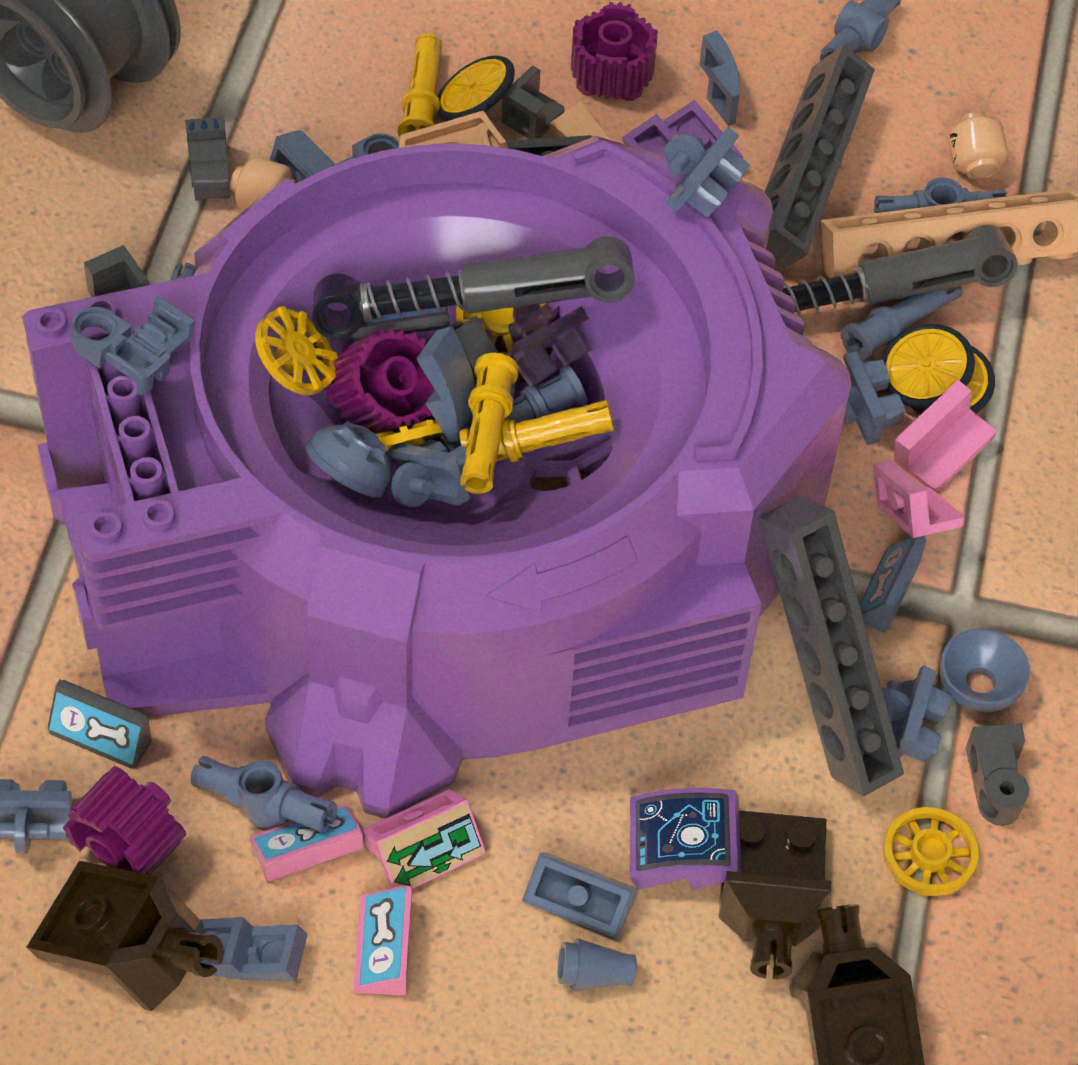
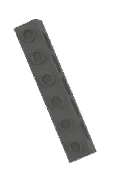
[765,44,875,272]
[759,496,904,796]

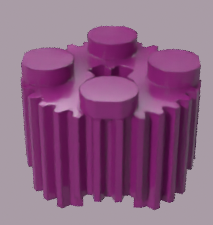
[571,2,658,101]
[325,329,435,434]
[62,766,187,875]

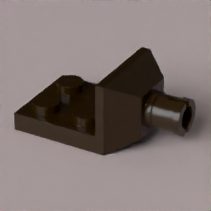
[719,810,831,979]
[26,861,224,1011]
[789,904,925,1065]

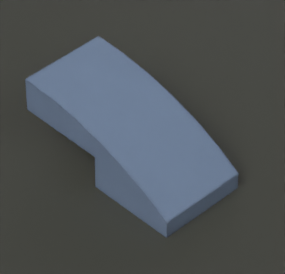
[699,30,740,126]
[416,326,476,443]
[200,917,308,982]

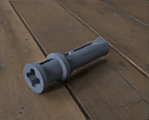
[841,287,962,362]
[440,365,587,453]

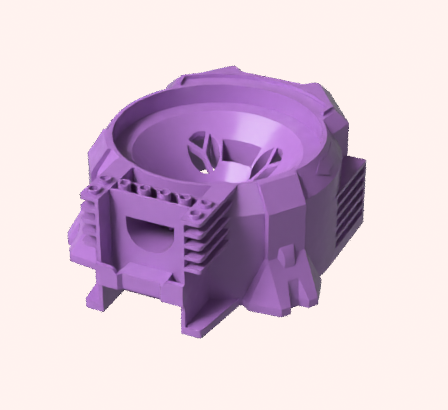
[23,136,851,819]

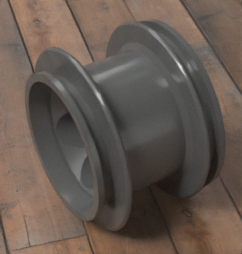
[0,0,181,132]

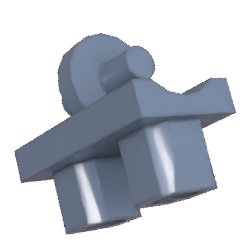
[664,127,750,218]
[843,351,905,445]
[388,439,470,507]
[882,665,952,762]
[0,779,72,853]

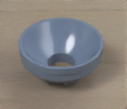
[305,421,392,497]
[940,628,1030,712]

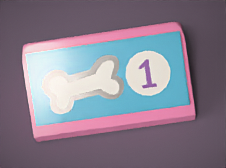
[250,804,363,882]
[354,886,412,995]

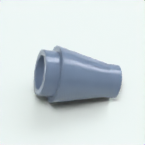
[557,938,637,991]

